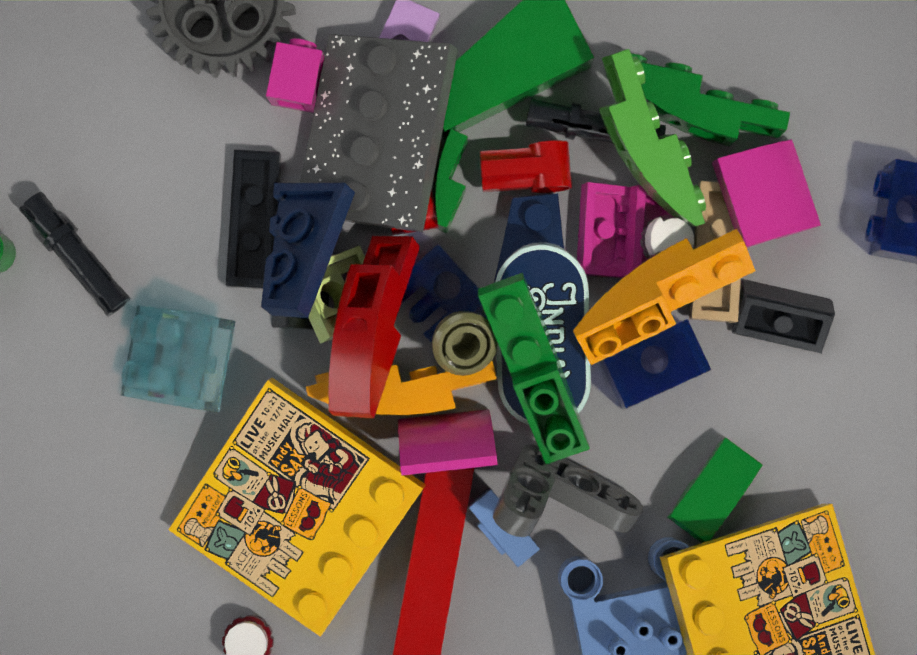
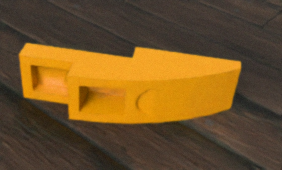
[573,229,756,365]
[306,361,497,415]

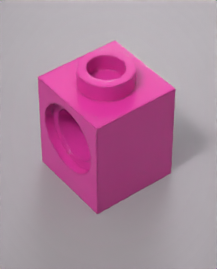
[266,38,324,113]

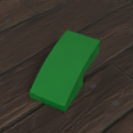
[436,129,468,234]
[667,437,763,543]

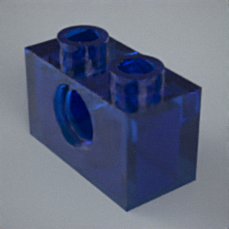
[865,159,917,264]
[599,319,711,409]

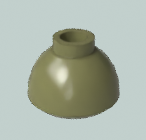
[432,311,498,376]

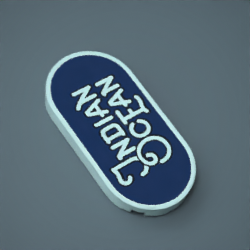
[495,242,591,425]

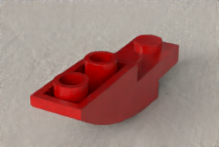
[328,236,420,418]

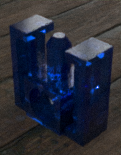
[400,244,482,343]

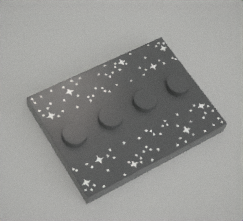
[300,34,458,232]

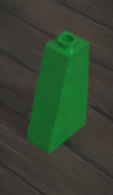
[442,0,594,139]

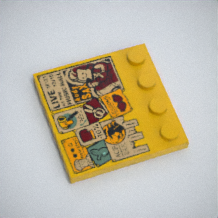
[168,377,426,637]
[660,503,875,655]

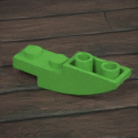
[599,49,706,227]

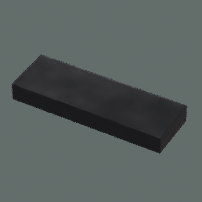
[226,150,281,289]

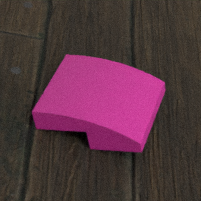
[712,139,821,248]
[577,182,674,278]
[398,409,498,476]

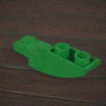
[606,53,790,147]
[478,272,590,464]

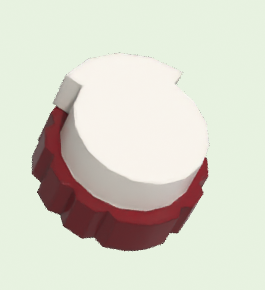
[222,615,274,655]

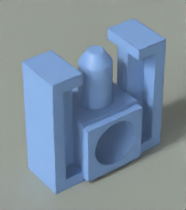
[468,487,540,567]

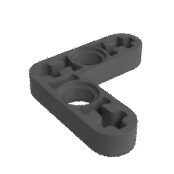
[493,444,643,537]

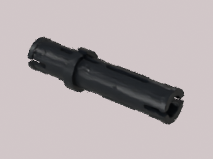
[525,98,666,144]
[19,192,131,317]

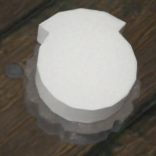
[640,215,694,259]

